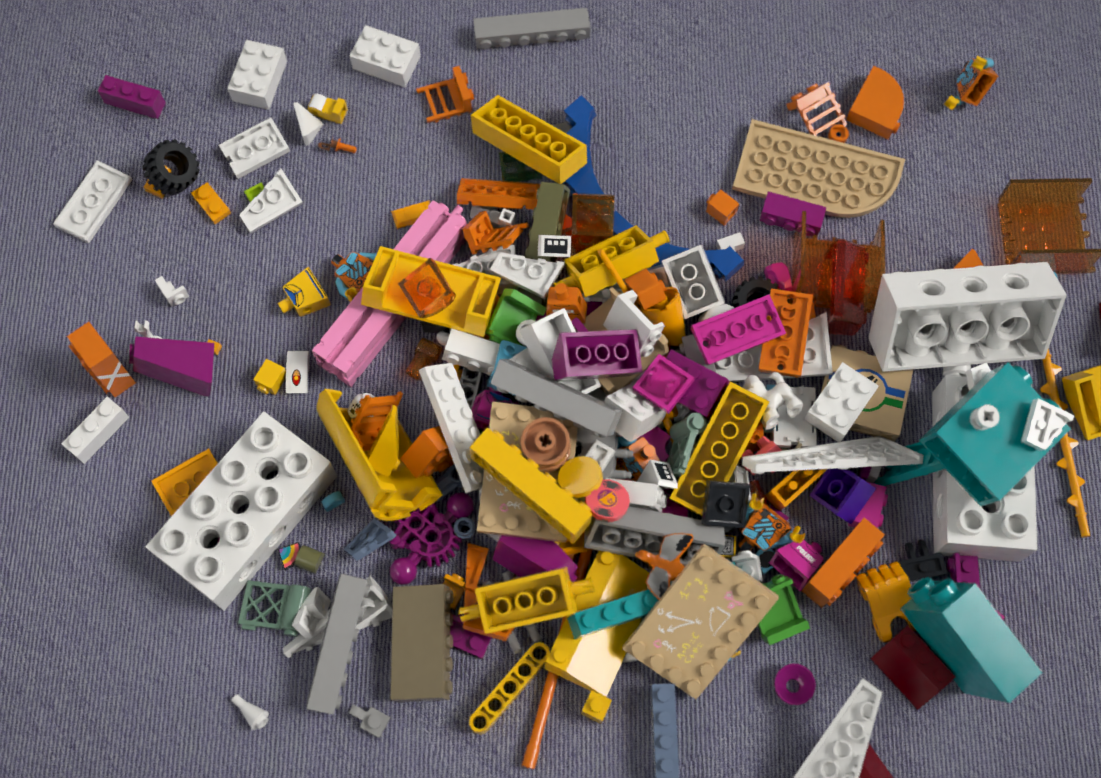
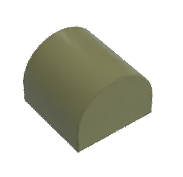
[295,545,325,574]

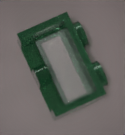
[499,152,542,182]

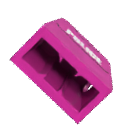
[769,540,824,591]

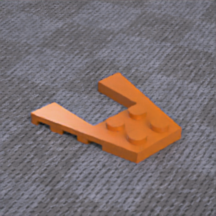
[463,543,515,642]

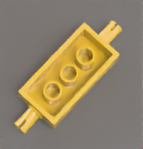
[553,225,670,297]
[459,567,595,634]

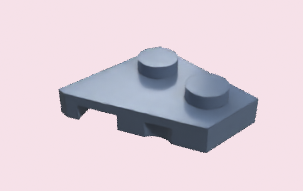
[344,518,397,561]

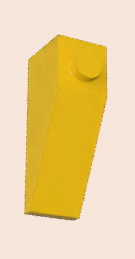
[367,405,401,477]

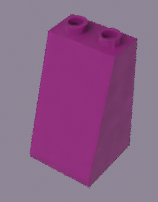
[129,336,215,397]
[492,535,578,582]

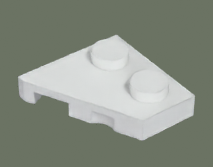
[1021,399,1074,450]

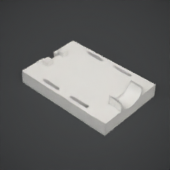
[219,118,290,179]
[772,385,817,448]

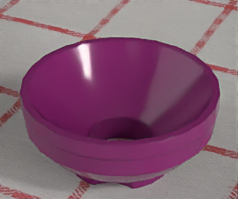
[774,663,816,706]

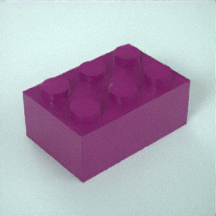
[666,350,730,421]

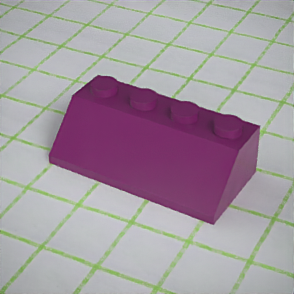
[552,329,642,381]

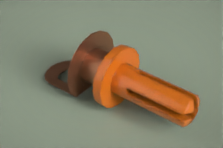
[318,137,357,153]

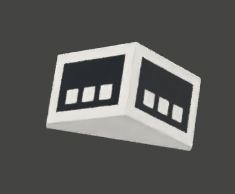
[538,235,571,257]
[637,460,678,489]

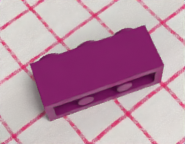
[98,75,166,119]
[759,191,826,237]

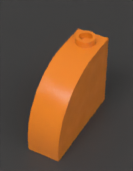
[846,66,904,140]

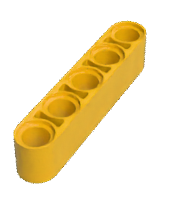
[469,642,550,735]

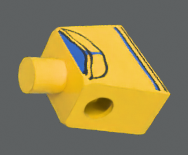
[277,267,331,317]

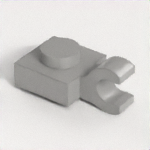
[349,705,391,738]

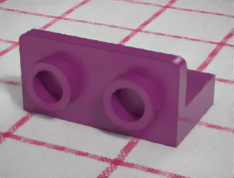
[947,553,980,589]
[450,613,492,659]

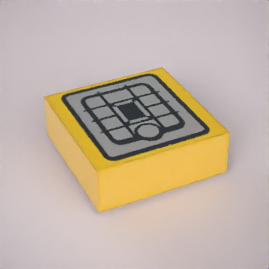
[720,535,736,559]

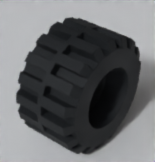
[142,139,200,195]
[731,276,782,308]

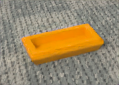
[391,200,430,229]

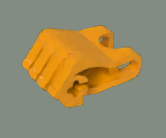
[856,562,917,643]

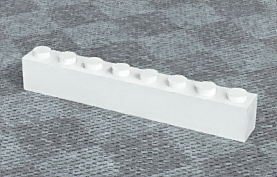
[442,328,607,402]

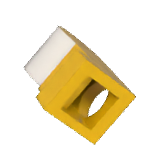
[307,94,348,124]

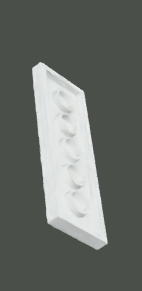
[419,363,484,493]

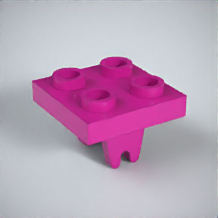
[633,354,694,414]

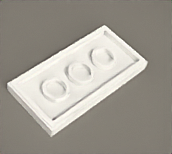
[53,160,132,243]

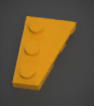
[151,449,218,517]

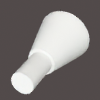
[232,694,269,730]

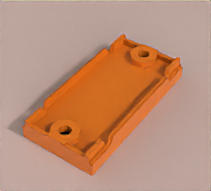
[457,178,540,210]
[758,289,813,378]

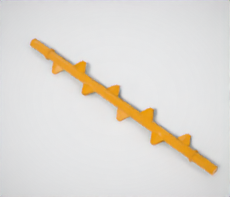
[1040,349,1090,538]

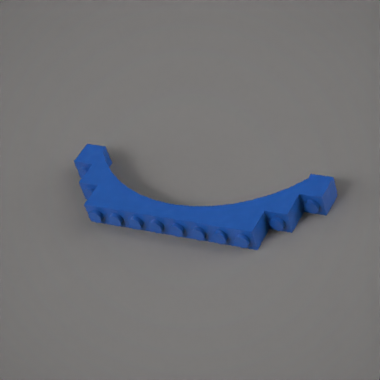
[562,95,744,282]

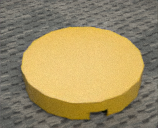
[558,456,603,498]

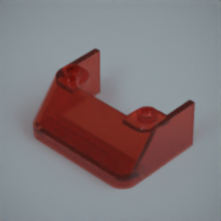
[824,238,869,336]

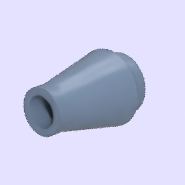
[454,517,476,540]

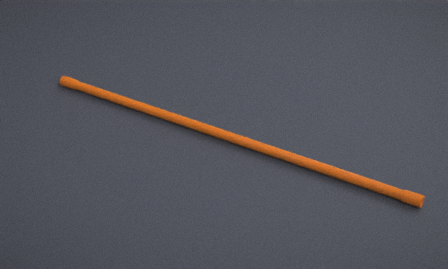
[521,383,631,769]

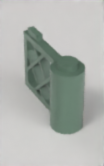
[667,413,707,478]
[238,580,312,637]

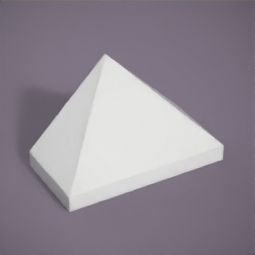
[293,102,323,146]

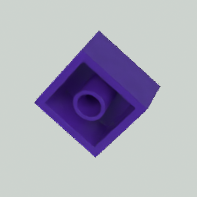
[809,468,876,524]

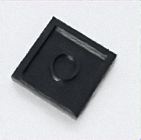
[701,480,750,528]

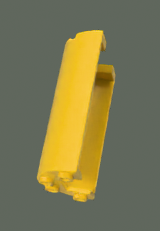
[316,388,442,521]

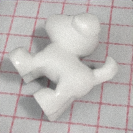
[742,372,803,430]

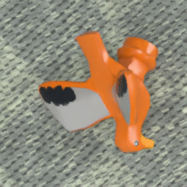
[635,533,694,599]

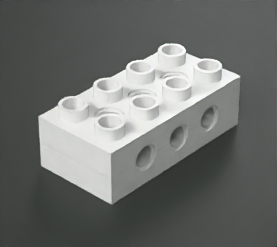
[868,262,1067,372]
[932,375,1037,562]
[145,411,337,611]

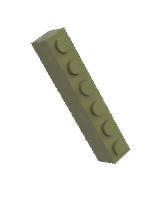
[518,182,570,308]

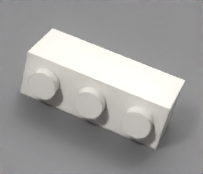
[62,397,129,464]

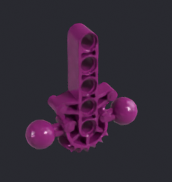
[356,484,474,585]

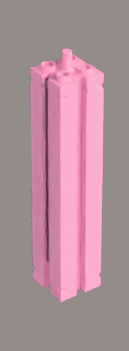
[312,200,467,387]

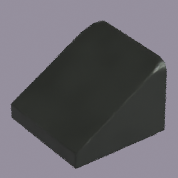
[421,321,447,333]

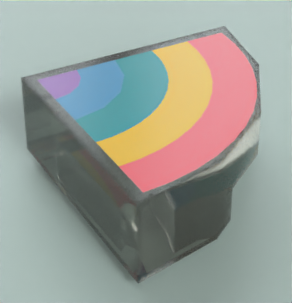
[278,542,300,571]

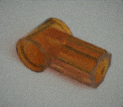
[405,337,442,381]

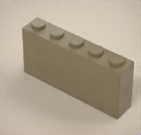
[391,584,453,702]

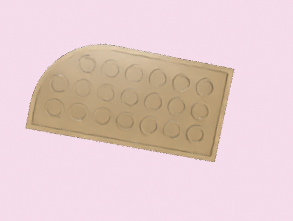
[732,119,905,218]

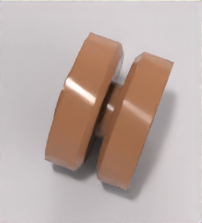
[521,417,571,473]

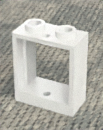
[605,478,667,512]

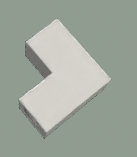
[489,208,516,228]
[716,232,745,252]

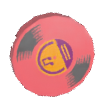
[585,479,630,522]

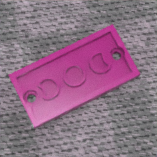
[691,294,786,366]

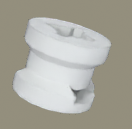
[970,405,1000,431]

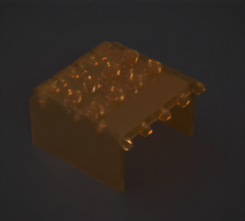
[997,178,1101,274]
[792,211,886,313]

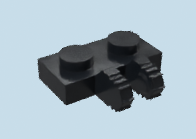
[898,540,948,582]

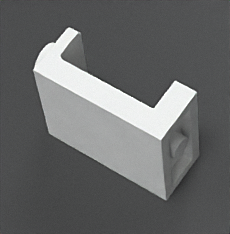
[603,290,665,357]

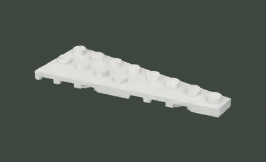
[742,436,923,474]

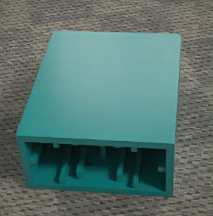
[919,362,1071,506]
[900,577,1042,703]

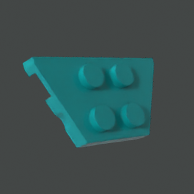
[875,442,945,486]

